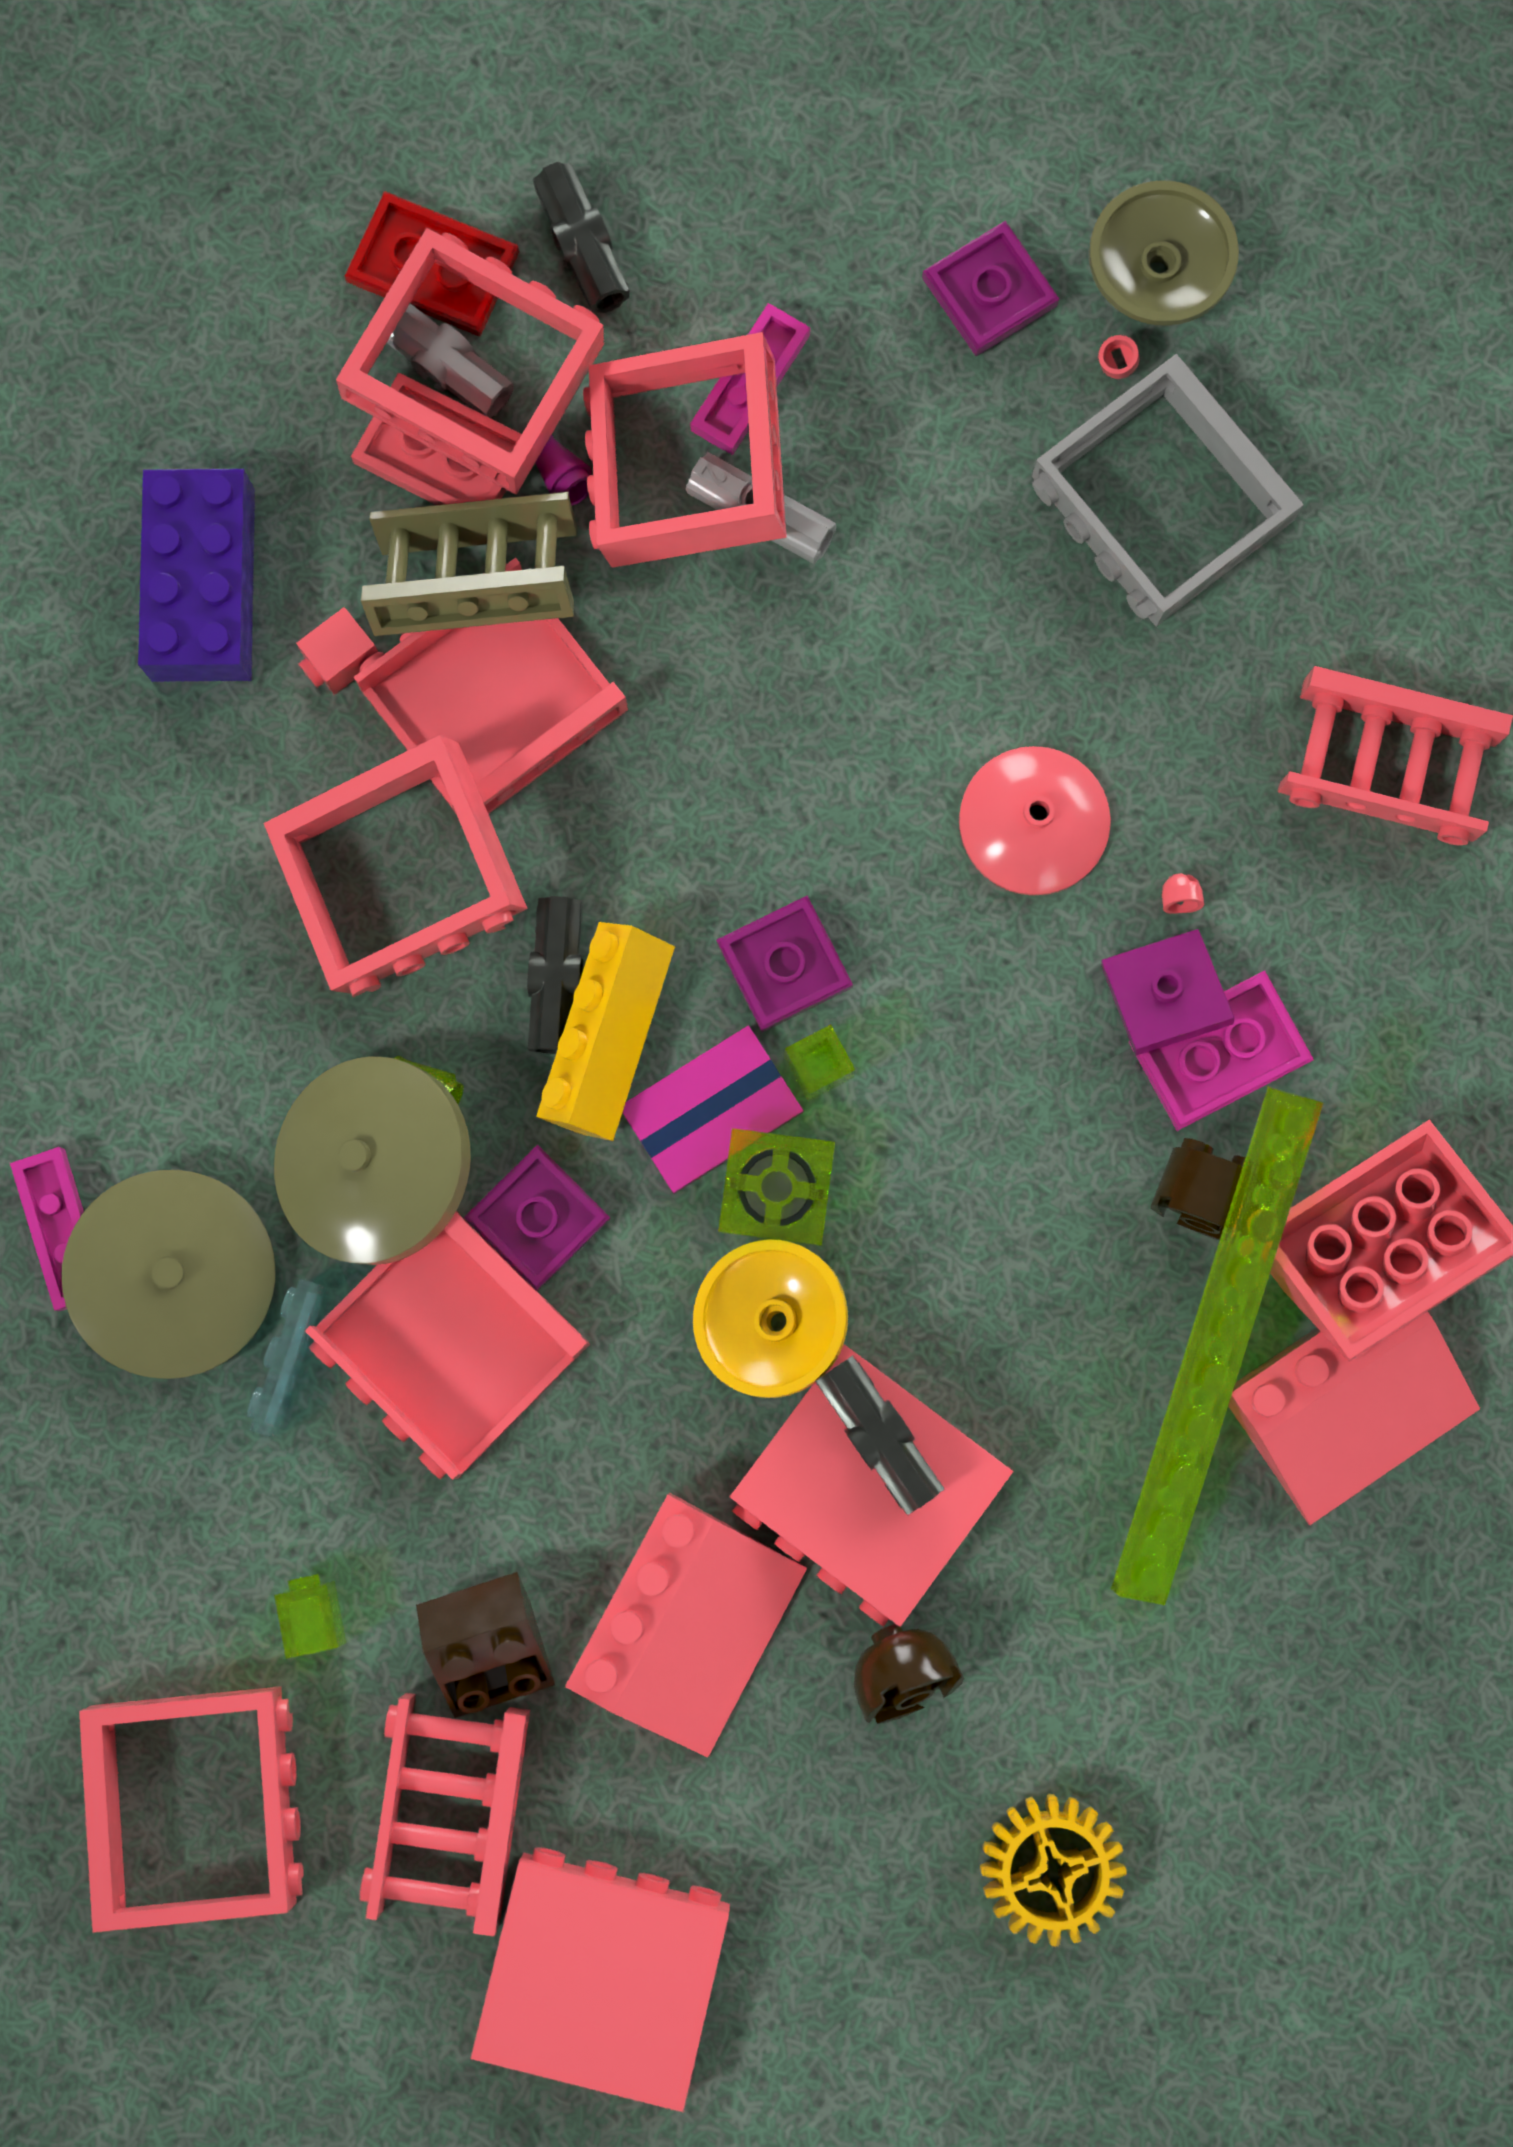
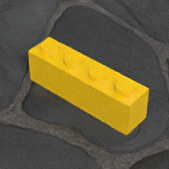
[536,922,675,1141]

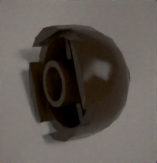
[854,1624,964,1724]

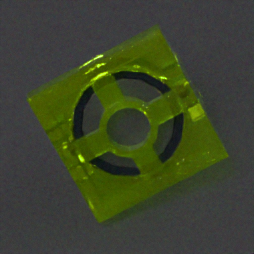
[718,1128,835,1246]

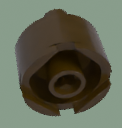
[1150,1138,1272,1246]

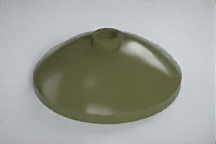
[1089,181,1239,326]

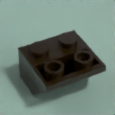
[416,1572,555,1718]

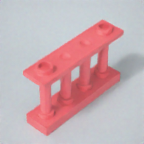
[1278,666,1513,845]
[360,1693,530,1936]

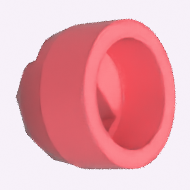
[1098,335,1139,379]
[1162,873,1204,914]

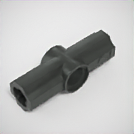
[533,161,630,314]
[527,896,583,1054]
[815,1356,945,1515]

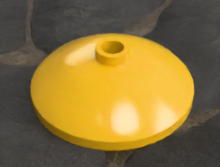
[693,1240,848,1398]

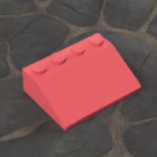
[1253,1120,1513,1362]
[1220,1312,1480,1525]
[565,1493,807,1758]

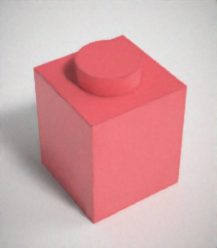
[296,607,378,695]

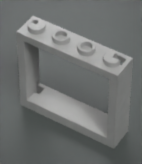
[1032,354,1304,627]

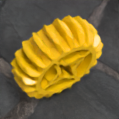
[980,1794,1126,1946]

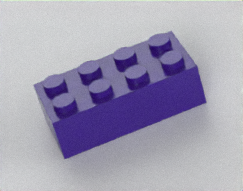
[138,469,255,682]

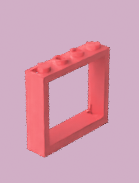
[336,228,604,495]
[583,332,787,568]
[263,735,527,997]
[79,1686,304,1932]

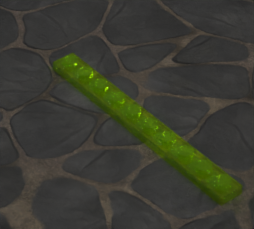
[1111,1086,1324,1605]

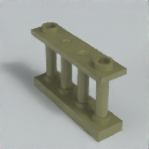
[361,492,577,636]

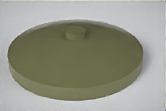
[274,1057,471,1265]
[62,1170,276,1379]

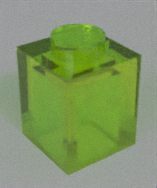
[784,1024,856,1102]
[274,1573,346,1659]

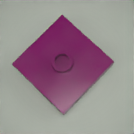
[922,221,1059,356]
[716,895,853,1032]
[1101,929,1234,1056]
[464,1145,611,1292]

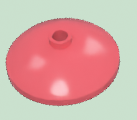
[959,747,1110,895]

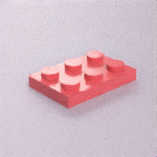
[351,372,522,505]

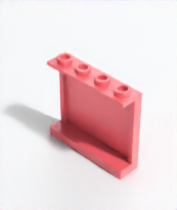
[354,558,628,814]
[305,1211,590,1480]
[730,1344,1013,1627]
[471,1847,730,2112]

